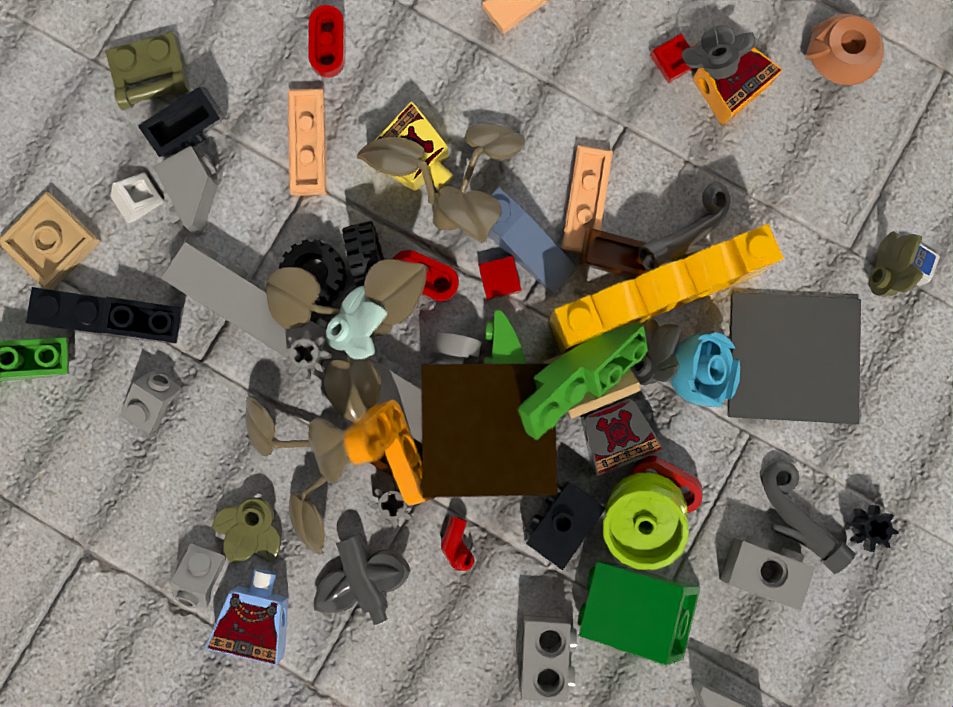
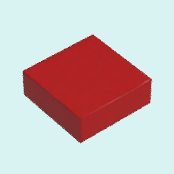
[650,33,694,84]
[478,256,522,300]

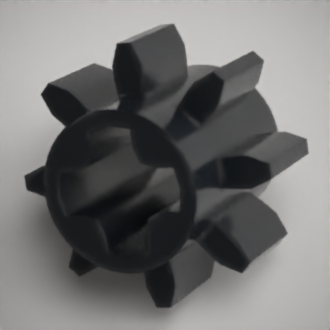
[845,505,898,552]

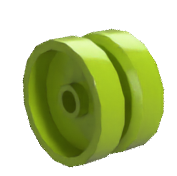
[603,473,688,570]

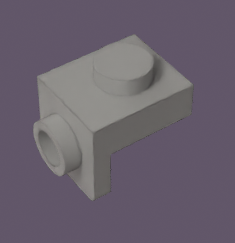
[120,370,182,435]
[170,544,226,608]

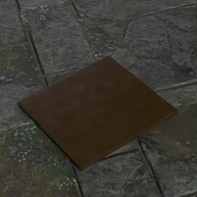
[421,364,558,498]

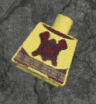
[374,102,454,191]

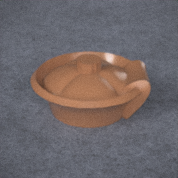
[805,14,884,85]

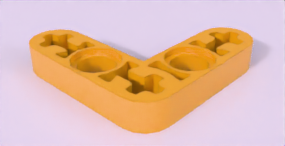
[344,399,430,506]

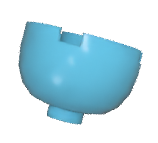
[670,332,740,407]

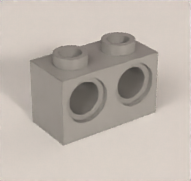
[520,615,577,702]

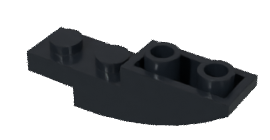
[26,287,183,344]

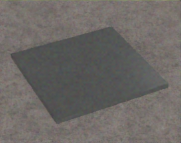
[728,292,861,424]

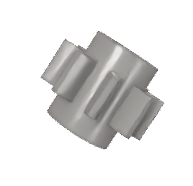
[282,331,332,379]
[370,481,413,528]

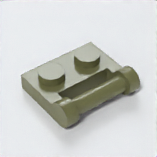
[105,32,190,111]

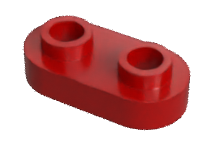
[308,5,346,78]
[392,250,459,302]
[632,456,703,513]

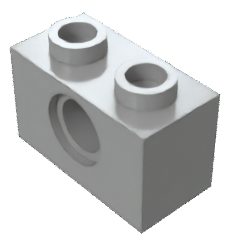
[719,535,815,611]

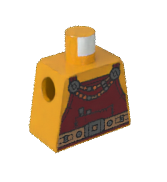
[693,39,783,125]

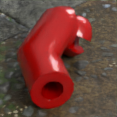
[441,515,475,571]

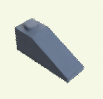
[488,187,577,294]

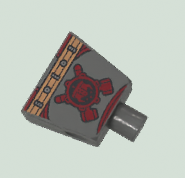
[581,398,664,476]

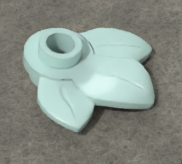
[326,286,387,359]

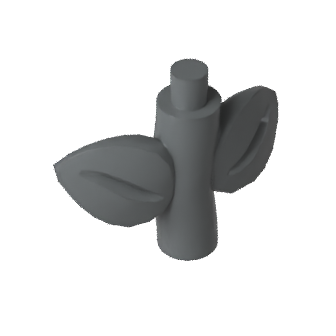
[313,534,411,625]

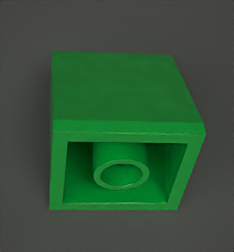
[577,561,701,666]

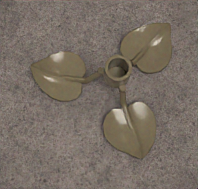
[357,123,525,243]
[266,259,427,423]
[246,396,353,555]

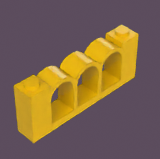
[548,223,784,354]

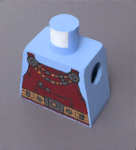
[206,569,289,665]

